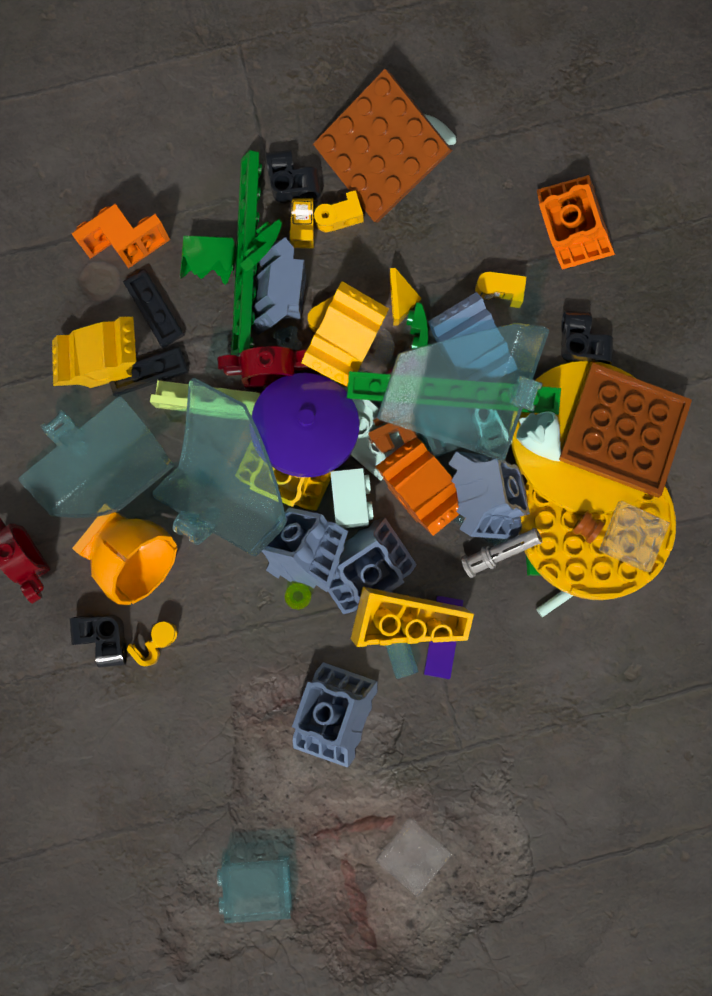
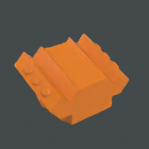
[537,175,615,270]
[375,438,459,536]

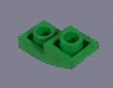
[240,219,282,273]
[406,303,428,363]

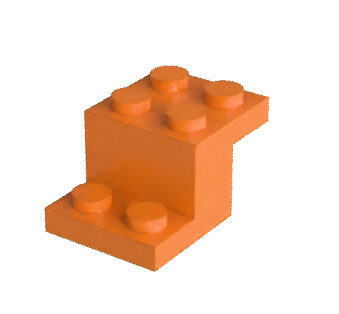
[71,204,170,269]

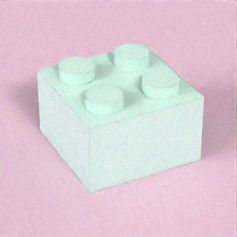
[331,468,373,529]

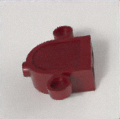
[217,346,312,388]
[0,518,51,604]

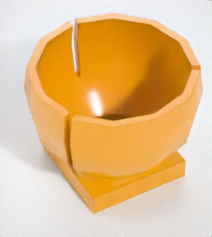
[72,506,177,605]

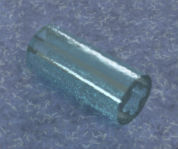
[385,643,419,679]

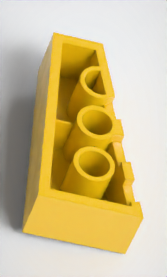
[351,587,474,647]

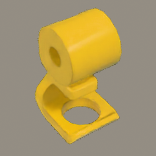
[127,622,178,666]

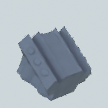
[252,237,306,335]
[428,292,518,383]
[448,451,530,539]
[260,507,348,592]
[328,518,417,614]
[292,662,377,767]

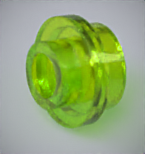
[285,583,311,610]

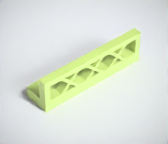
[150,380,261,419]

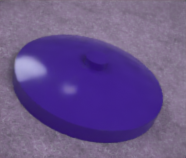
[251,373,359,478]

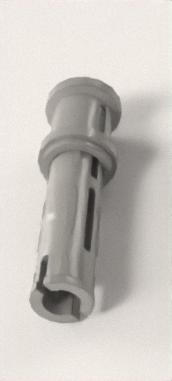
[461,528,543,578]

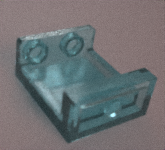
[217,856,292,923]

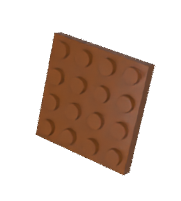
[313,69,453,223]
[559,363,692,498]

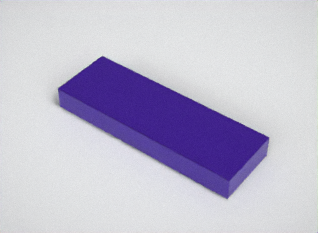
[423,596,463,679]

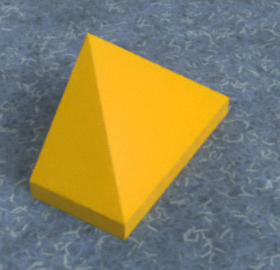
[389,268,422,326]

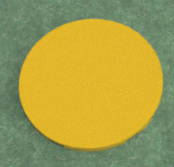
[511,361,646,515]
[519,481,676,600]

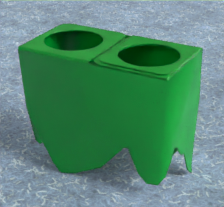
[180,235,236,285]

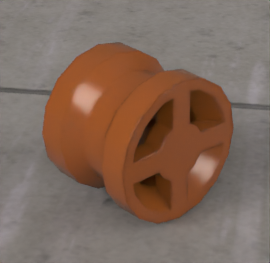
[572,510,605,544]

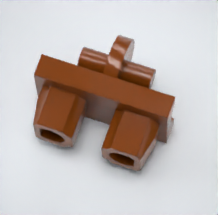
[368,406,417,454]

